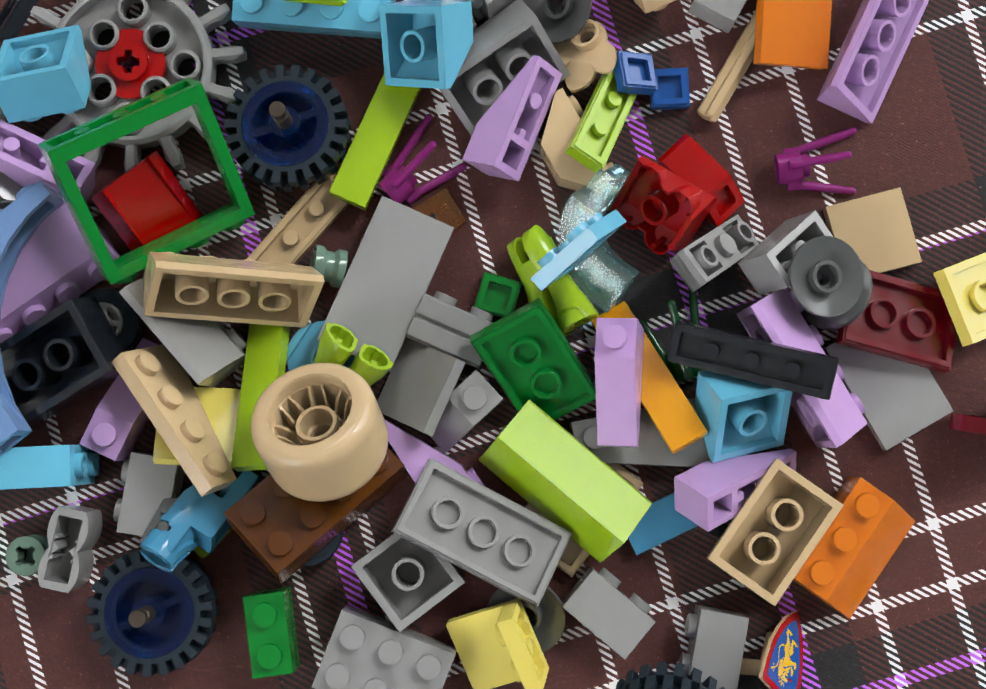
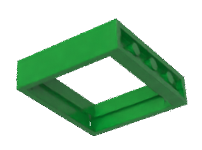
[38,77,255,285]

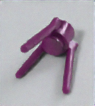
[377,114,467,205]
[774,128,857,195]

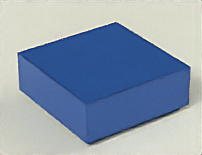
[614,51,658,96]
[649,68,690,111]

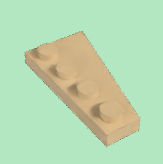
[111,344,236,497]

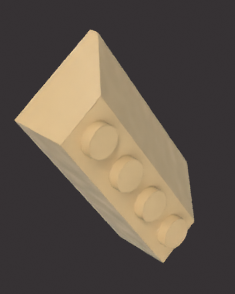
[144,252,324,328]

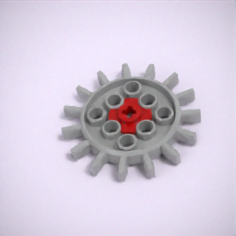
[30,0,247,171]

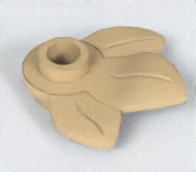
[553,19,617,93]

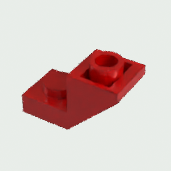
[658,134,745,227]

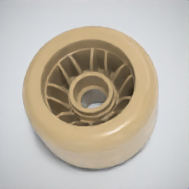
[251,363,388,502]

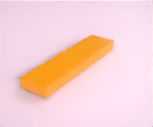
[591,301,708,454]

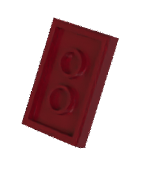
[836,270,956,373]

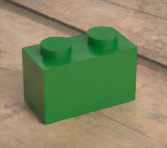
[243,586,300,679]

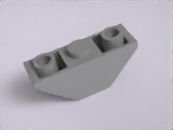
[670,214,759,293]

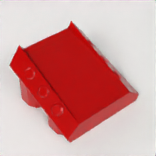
[91,151,202,251]
[610,155,718,255]

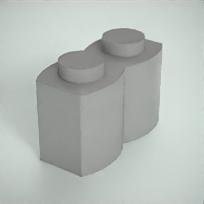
[38,504,103,593]

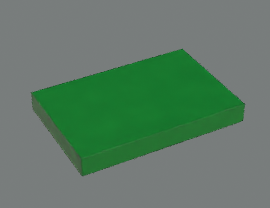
[470,297,596,420]

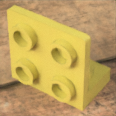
[446,598,549,689]

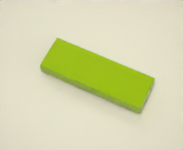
[565,70,637,174]

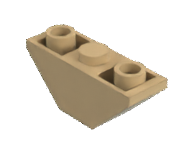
[539,88,622,200]

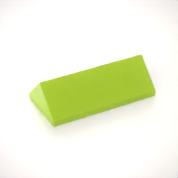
[479,399,652,563]

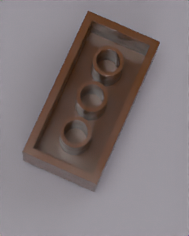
[224,448,404,584]

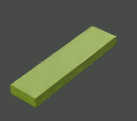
[329,74,421,211]
[231,324,290,472]

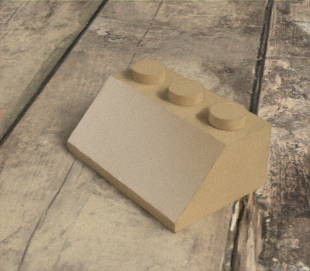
[707,458,844,606]

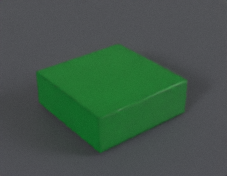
[474,272,522,318]

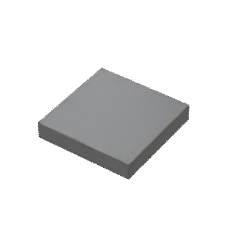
[377,338,465,436]

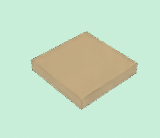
[822,187,922,273]

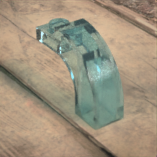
[559,164,640,313]

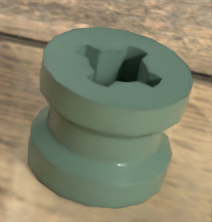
[310,244,348,289]
[5,534,49,576]

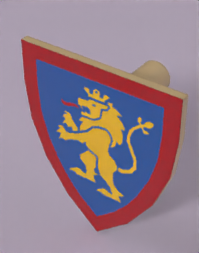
[740,611,803,689]

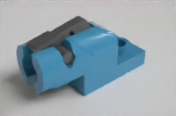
[139,471,259,572]

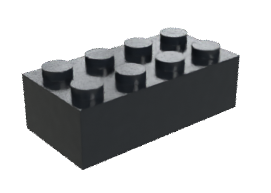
[0,296,126,429]

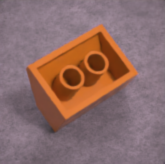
[793,476,915,619]

